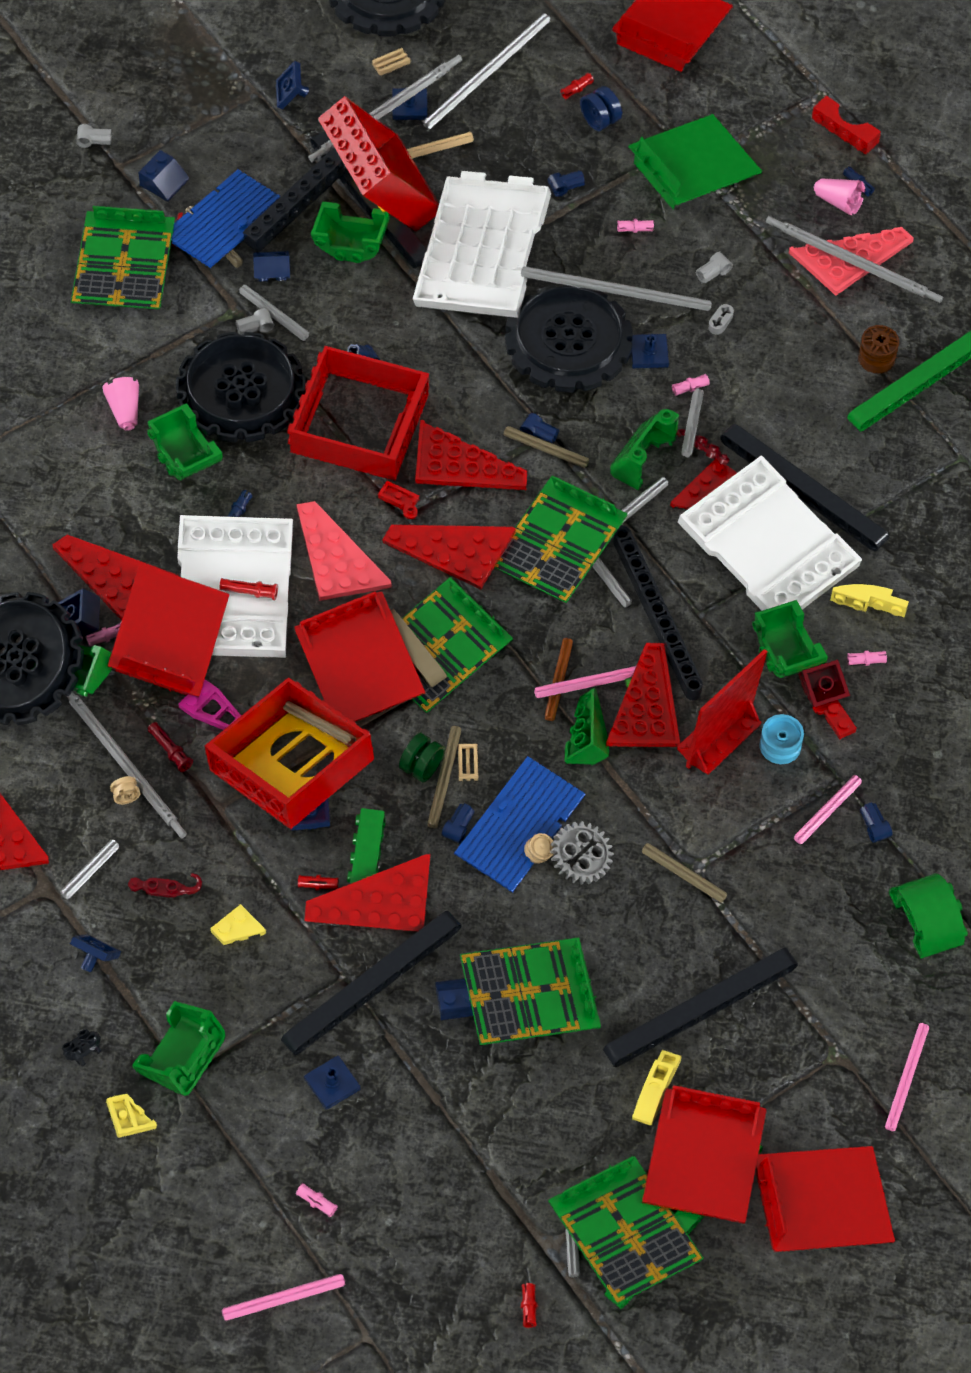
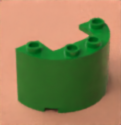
[311,202,391,263]
[147,403,223,480]
[752,600,828,678]
[888,873,968,959]

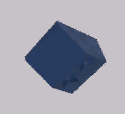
[139,150,189,202]
[253,251,290,281]
[58,588,100,636]
[435,979,473,1020]

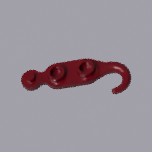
[676,429,730,465]
[128,873,202,898]

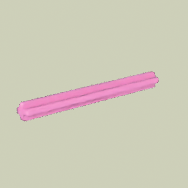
[534,666,636,698]
[885,1023,929,1131]
[222,1274,345,1321]

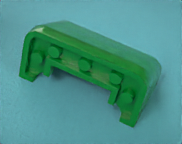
[610,409,679,490]
[31,645,114,697]
[132,1001,225,1096]

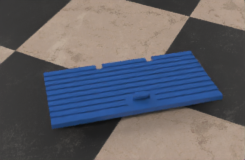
[171,170,281,268]
[454,756,586,892]

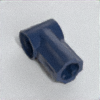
[547,170,585,197]
[347,344,380,360]
[520,413,559,444]
[860,802,892,843]
[441,803,475,844]

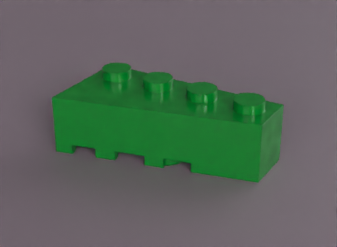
[347,808,386,884]

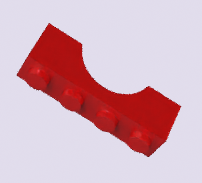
[812,95,881,154]

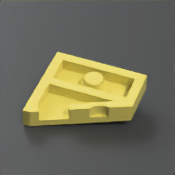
[210,904,266,945]
[106,1094,157,1138]

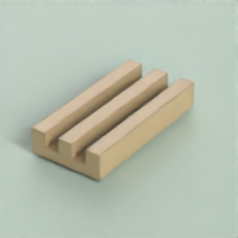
[372,48,411,76]
[458,744,478,781]

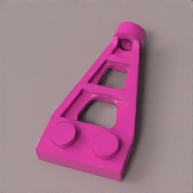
[178,680,241,730]

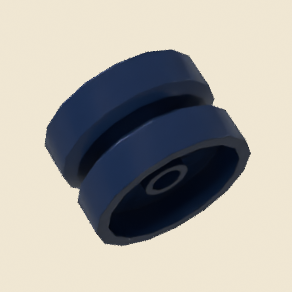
[580,86,622,131]

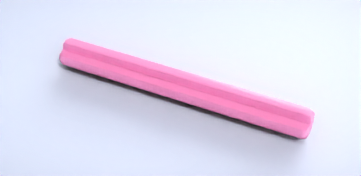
[794,775,862,844]

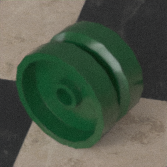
[399,732,445,783]

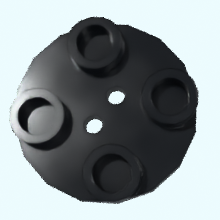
[62,1029,102,1067]

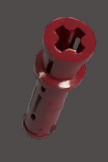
[147,722,193,772]

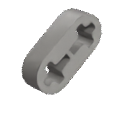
[708,304,734,335]

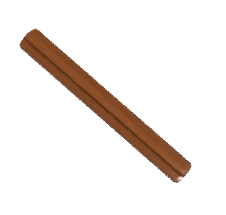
[545,638,573,721]

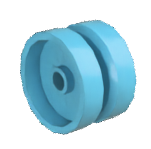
[759,714,804,764]

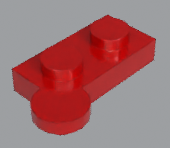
[378,481,419,519]
[812,700,857,740]

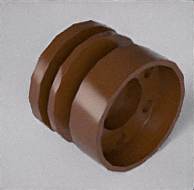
[858,325,899,374]

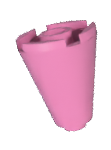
[814,179,865,215]
[102,377,139,431]

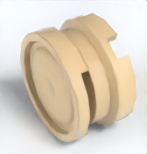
[110,776,141,805]
[524,833,555,864]

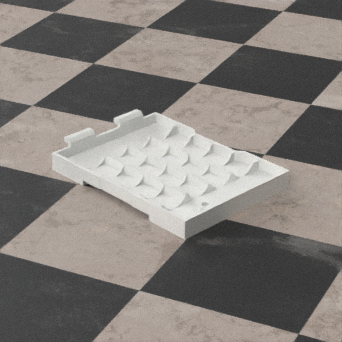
[413,171,551,318]
[678,455,862,610]
[177,515,293,658]

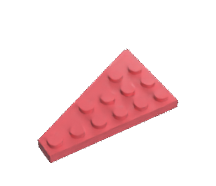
[789,227,914,296]
[297,501,392,601]

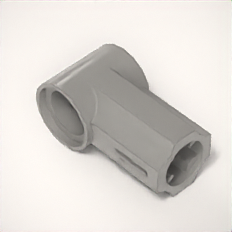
[76,124,112,148]
[696,252,733,283]
[236,308,274,334]

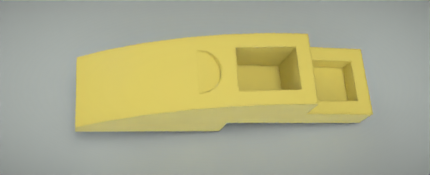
[830,584,909,617]
[632,1050,681,1126]

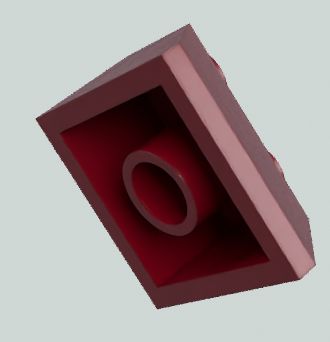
[798,660,850,707]

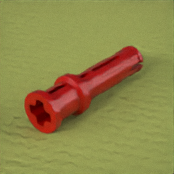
[219,578,278,601]

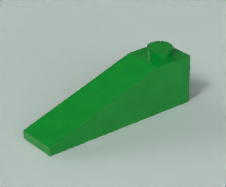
[564,688,609,765]

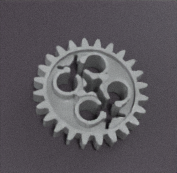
[550,821,614,885]

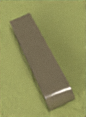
[391,609,447,688]

